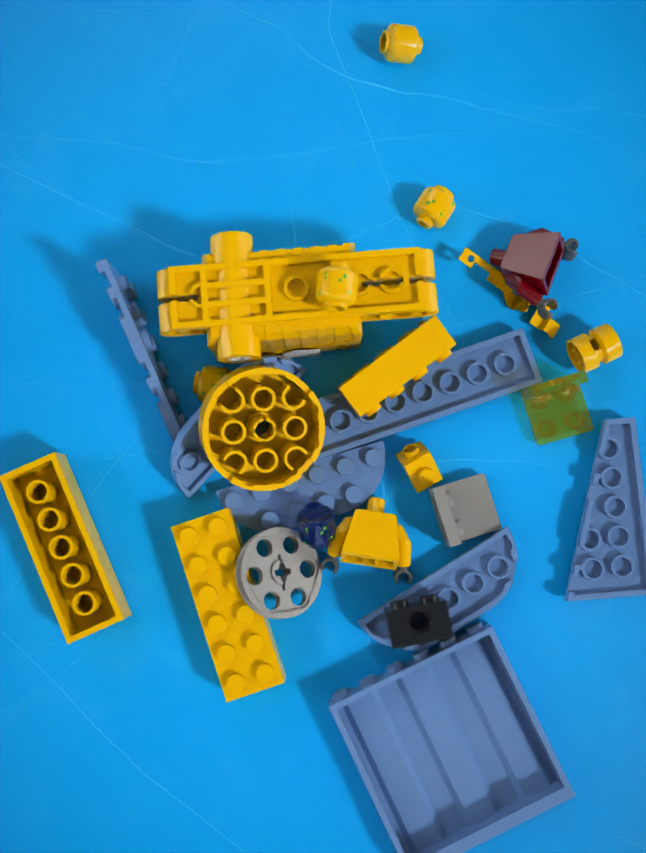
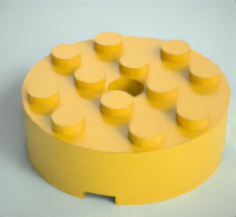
[198,365,325,491]

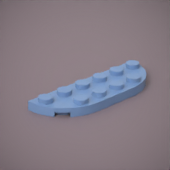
[170,355,307,498]
[216,440,385,532]
[357,526,517,651]

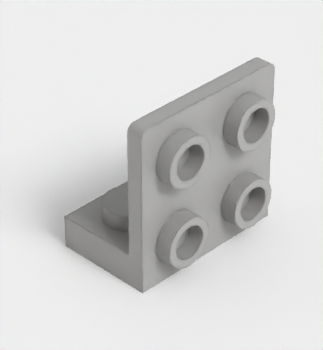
[428,473,501,547]

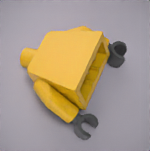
[321,497,412,584]

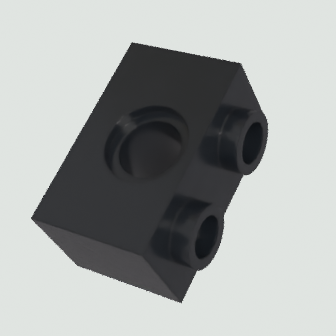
[384,594,454,649]

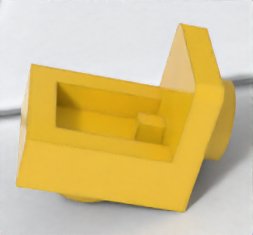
[396,441,443,493]

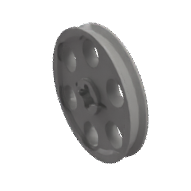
[236,527,322,619]

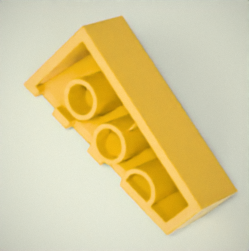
[336,315,456,417]

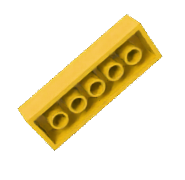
[0,452,132,645]
[171,508,286,703]

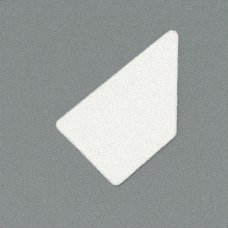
[280,349,320,358]

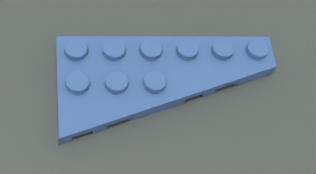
[94,258,187,441]
[564,417,646,602]

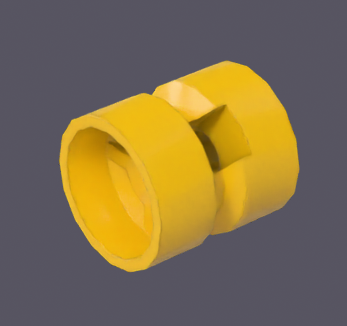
[566,323,623,374]

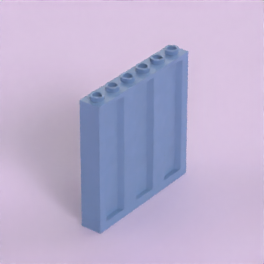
[329,621,576,853]

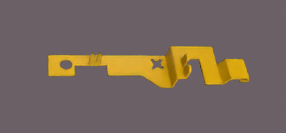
[458,247,560,338]

